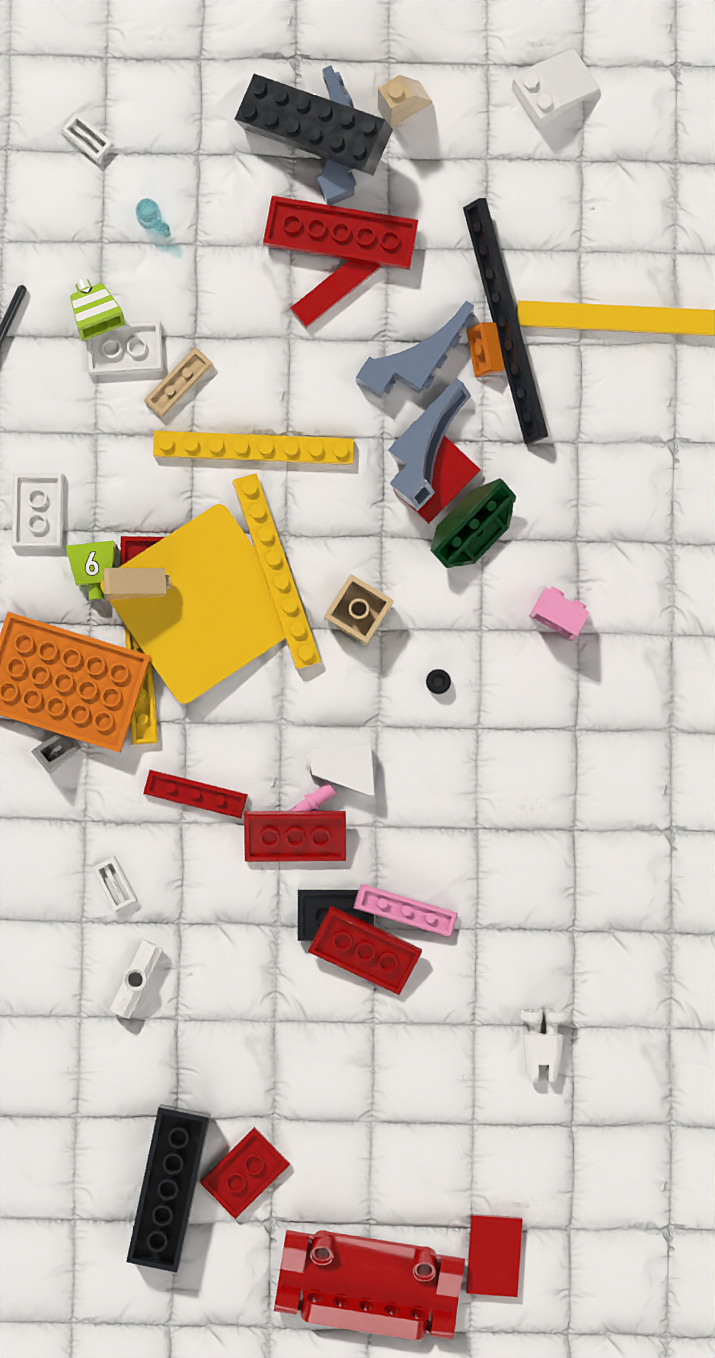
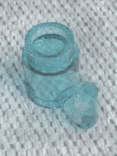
[136,198,171,238]

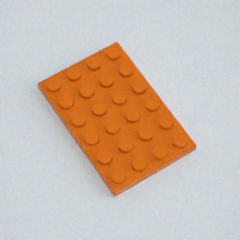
[0,612,151,753]

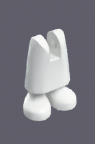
[520,1009,568,1082]

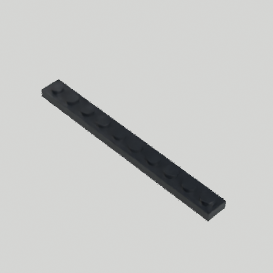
[463,198,548,444]

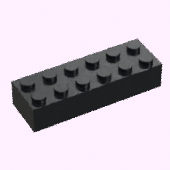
[234,73,393,176]
[126,1104,211,1273]

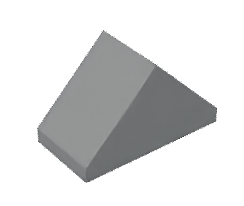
[31,733,82,773]

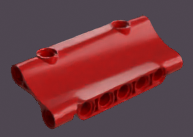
[274,1230,465,1340]

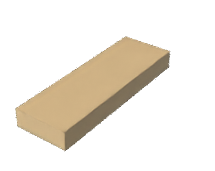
[144,347,213,419]

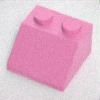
[529,587,590,641]

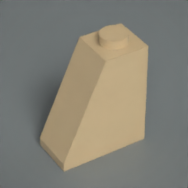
[378,75,432,128]
[103,568,171,600]

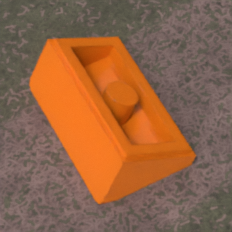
[466,322,504,378]

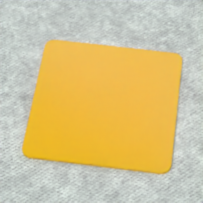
[100,504,285,704]

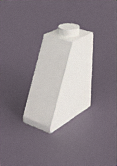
[306,744,375,796]

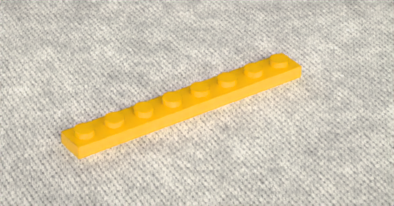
[153,431,354,465]
[232,473,321,670]

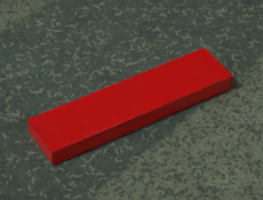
[290,260,383,328]
[143,769,248,819]

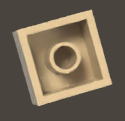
[324,574,394,646]

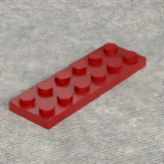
[263,196,419,270]

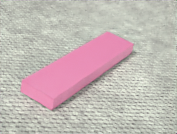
[353,884,458,937]

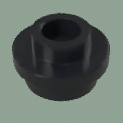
[426,669,451,694]

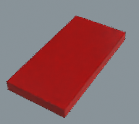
[244,811,346,862]
[308,906,422,995]

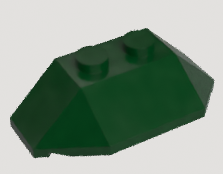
[430,478,516,568]

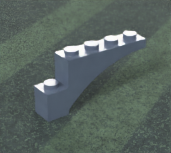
[317,65,357,205]
[356,301,475,398]
[388,378,471,511]

